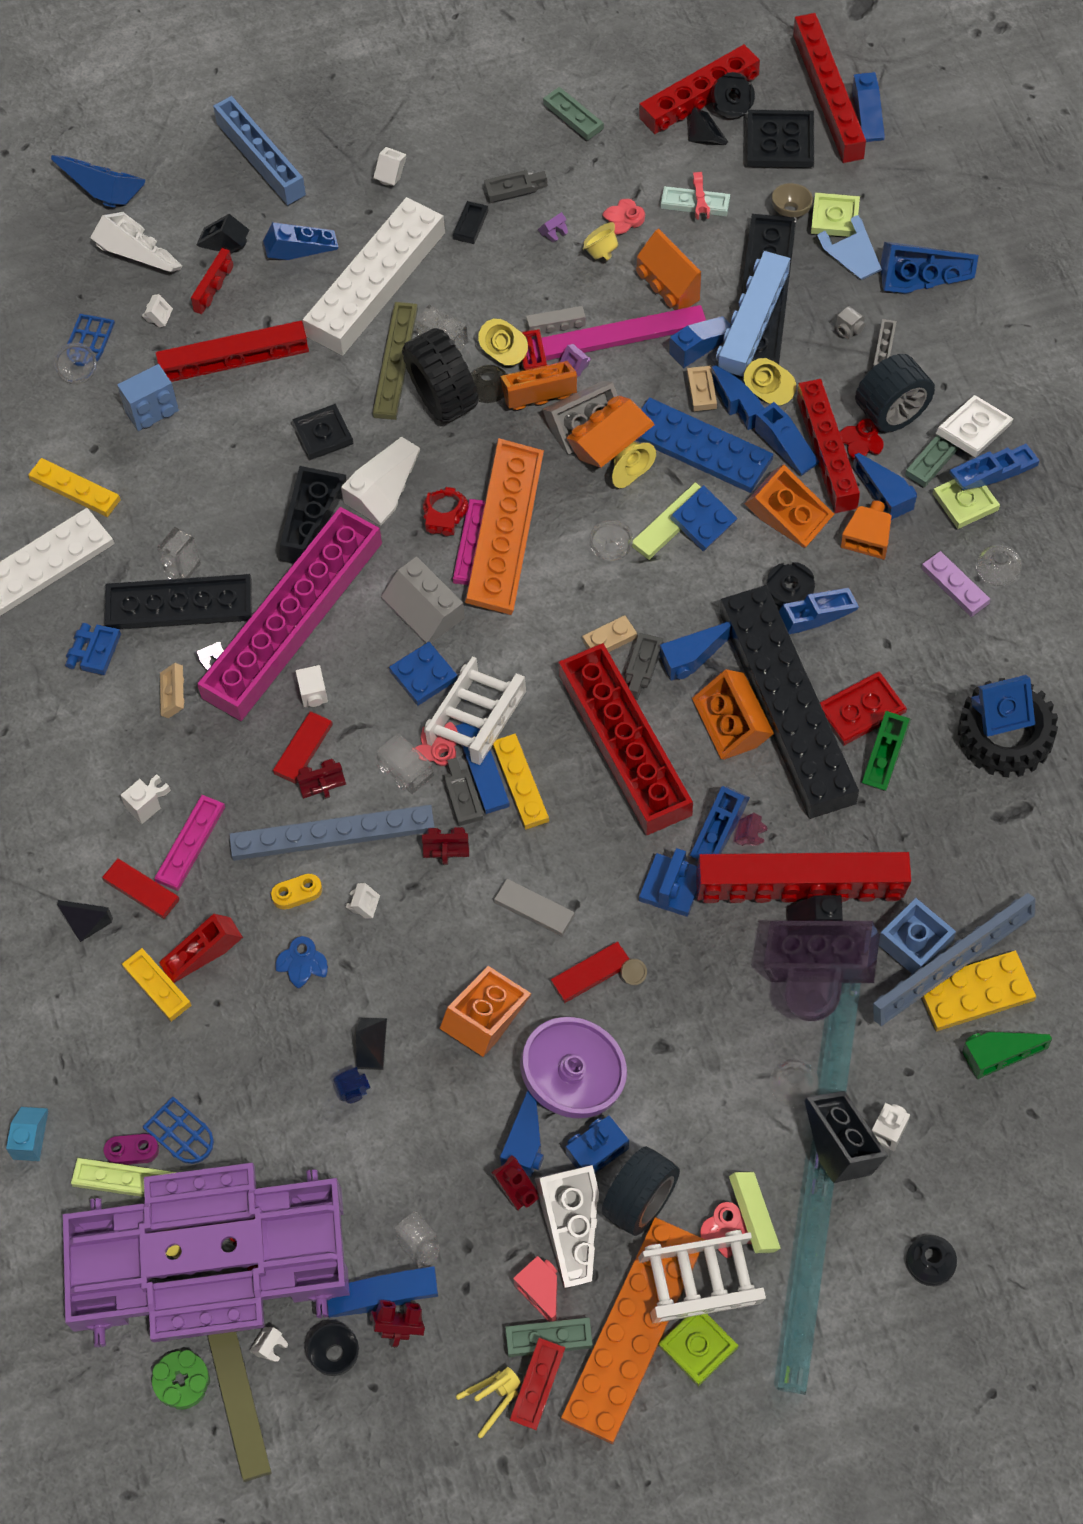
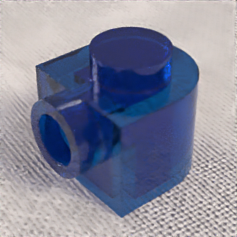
[333,1067,371,1104]

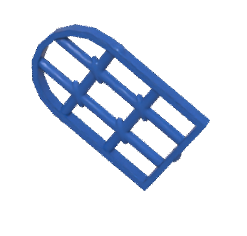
[66,314,115,366]
[143,1097,214,1164]

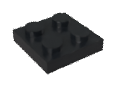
[292,404,353,460]

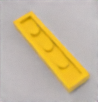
[28,458,121,517]
[492,733,549,830]

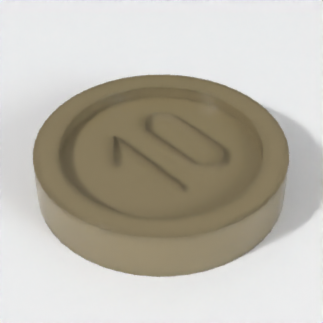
[620,959,647,985]

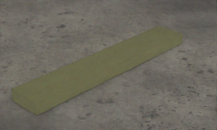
[373,302,418,420]
[208,1331,272,1482]

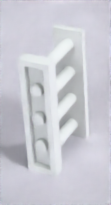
[424,656,526,765]
[638,1230,766,1324]

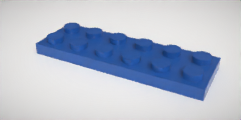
[636,397,773,493]

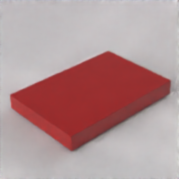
[820,671,907,746]

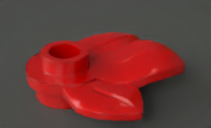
[840,419,884,460]

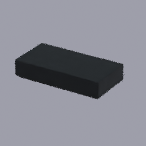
[453,201,489,244]

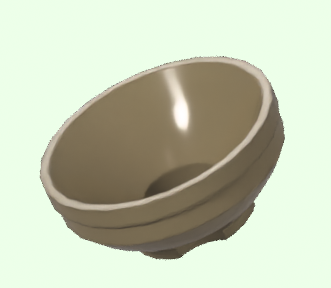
[772,183,813,218]

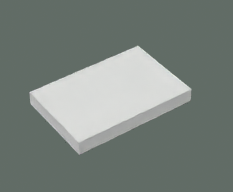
[936,395,1013,458]

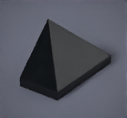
[688,107,728,145]
[57,900,113,942]
[356,1018,387,1070]

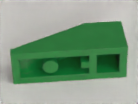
[862,711,912,791]
[962,1032,1052,1079]

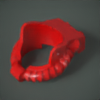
[423,487,469,536]

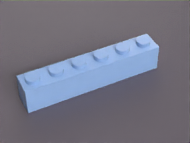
[716,251,790,377]

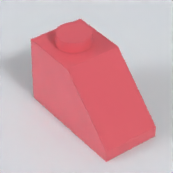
[513,1256,558,1322]

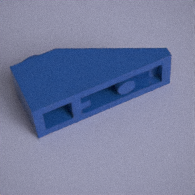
[852,72,885,142]
[669,316,732,368]
[853,453,917,520]
[660,622,731,681]
[690,786,750,859]
[500,1090,544,1177]

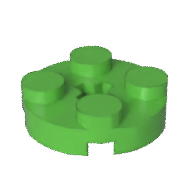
[152,1350,210,1410]

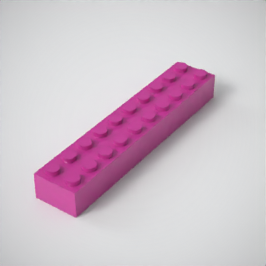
[197,507,382,721]

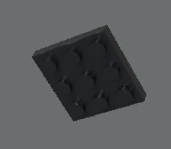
[747,110,814,167]

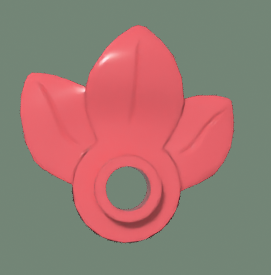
[602,199,645,235]
[412,722,458,766]
[700,1202,752,1258]

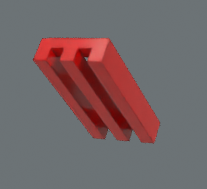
[522,329,547,370]

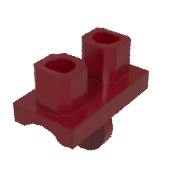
[296,758,346,799]
[422,827,469,865]
[491,1155,539,1211]
[370,1300,425,1348]

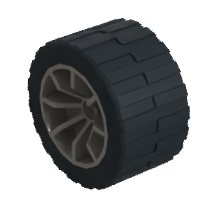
[855,354,935,432]

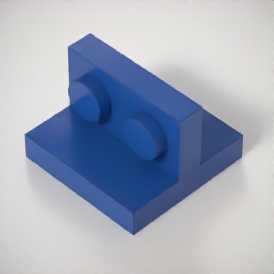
[971,675,1035,737]
[639,848,697,917]

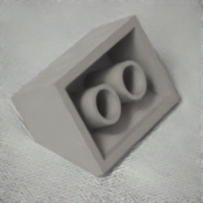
[542,381,618,455]
[381,556,465,644]

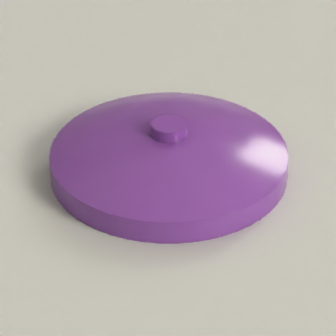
[520,1017,627,1118]

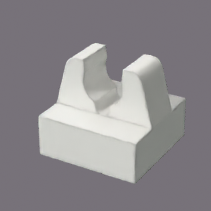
[142,294,173,327]
[346,883,380,919]
[250,1327,288,1362]

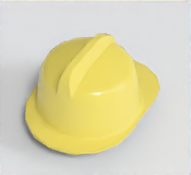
[583,222,618,260]
[478,319,528,365]
[744,358,796,405]
[612,442,656,488]

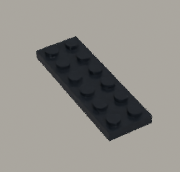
[105,574,252,629]

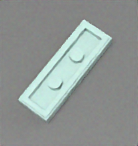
[661,186,730,216]

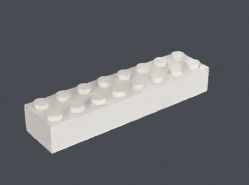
[303,197,445,356]

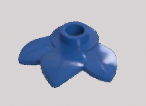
[276,936,328,988]

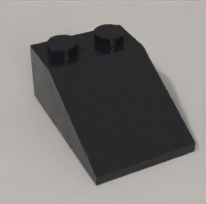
[804,1091,888,1183]

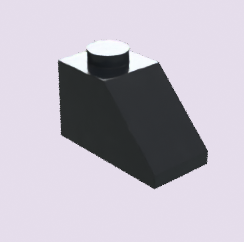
[196,214,249,253]
[787,895,843,932]

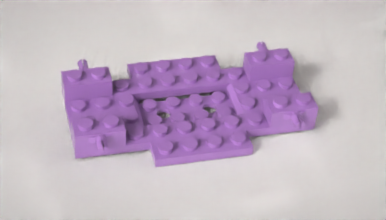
[63,1163,350,1347]

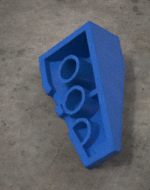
[51,155,145,207]
[880,242,979,293]

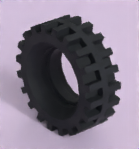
[958,678,1058,778]

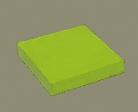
[659,1314,739,1387]

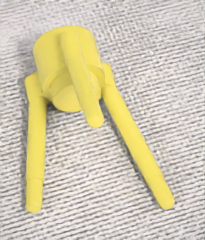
[456,1367,521,1438]

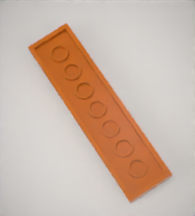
[465,438,544,615]
[561,1217,705,1444]

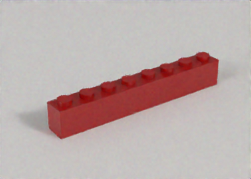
[793,13,866,163]

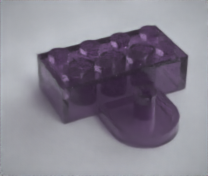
[763,921,880,1021]

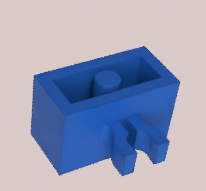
[566,1115,629,1173]

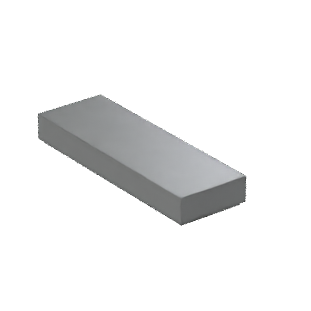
[494,879,575,937]

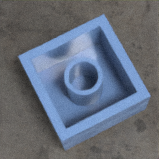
[117,364,179,431]
[878,898,956,974]

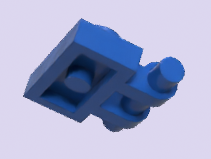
[65,623,121,675]

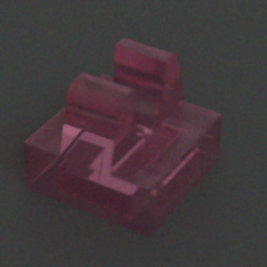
[734,813,767,846]

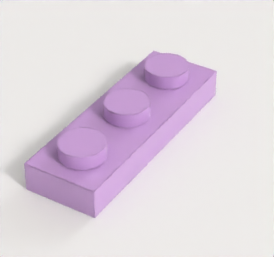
[922,551,990,617]

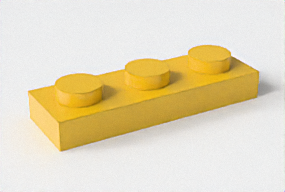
[122,948,192,1022]

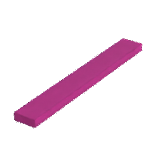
[526,305,706,364]

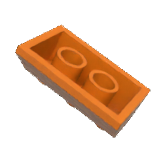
[636,229,701,310]
[500,361,577,410]
[566,396,654,468]
[692,669,774,760]

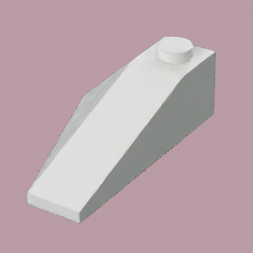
[90,212,182,272]
[341,437,420,526]
[535,1165,599,1288]

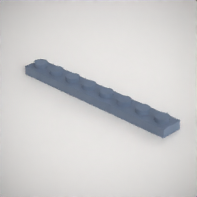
[230,805,434,861]
[873,893,1035,1026]

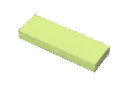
[729,1172,781,1253]

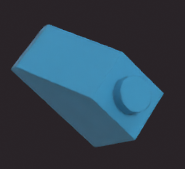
[6,1107,48,1161]

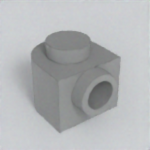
[834,306,865,340]

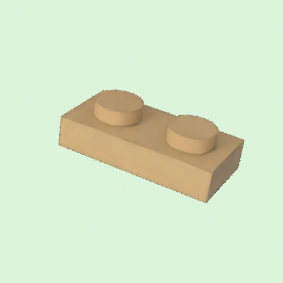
[687,366,717,411]
[582,615,637,652]
[160,663,184,718]

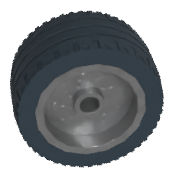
[601,1146,680,1236]

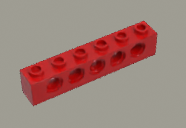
[639,44,760,134]
[797,379,860,513]

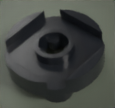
[711,72,755,118]
[767,562,815,606]

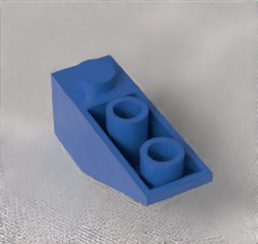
[263,222,339,260]
[755,402,819,476]

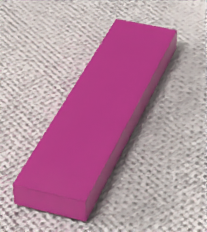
[453,499,485,585]
[154,795,225,891]

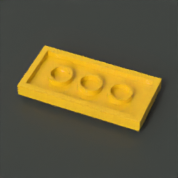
[922,950,1036,1032]

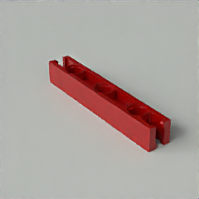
[156,320,309,382]

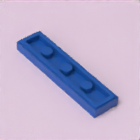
[456,723,510,814]

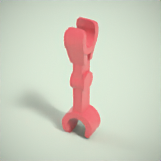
[693,172,710,220]

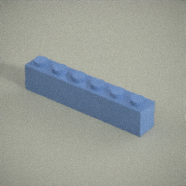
[213,96,306,205]

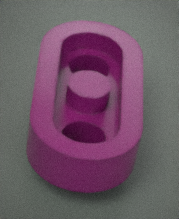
[104,1134,159,1165]

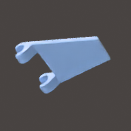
[818,215,882,280]

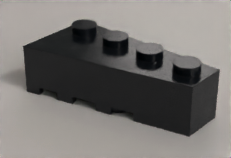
[280,466,346,563]

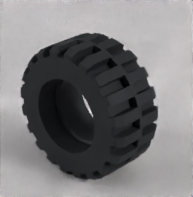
[402,328,479,423]

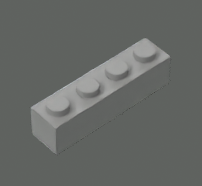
[527,306,586,334]
[873,319,897,367]

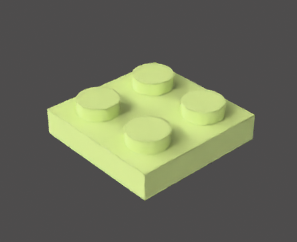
[811,193,860,237]
[933,479,1000,529]

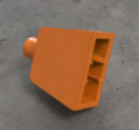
[841,501,891,560]

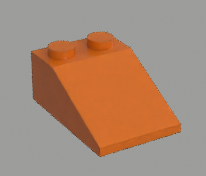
[744,464,834,548]
[440,966,531,1057]

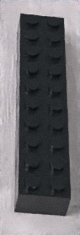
[720,585,859,819]

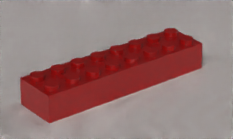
[559,643,693,835]
[696,852,911,903]

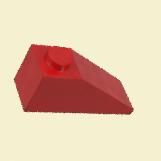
[159,914,243,983]

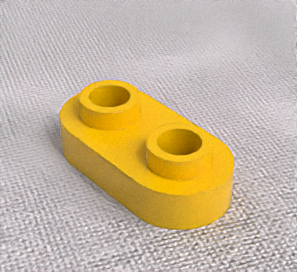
[271,874,322,910]

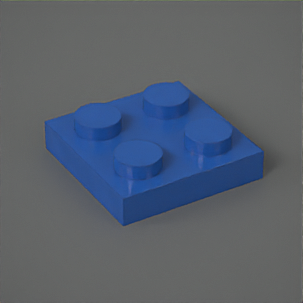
[670,485,738,552]
[389,642,458,706]

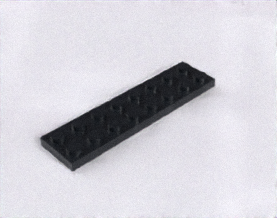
[741,214,797,365]

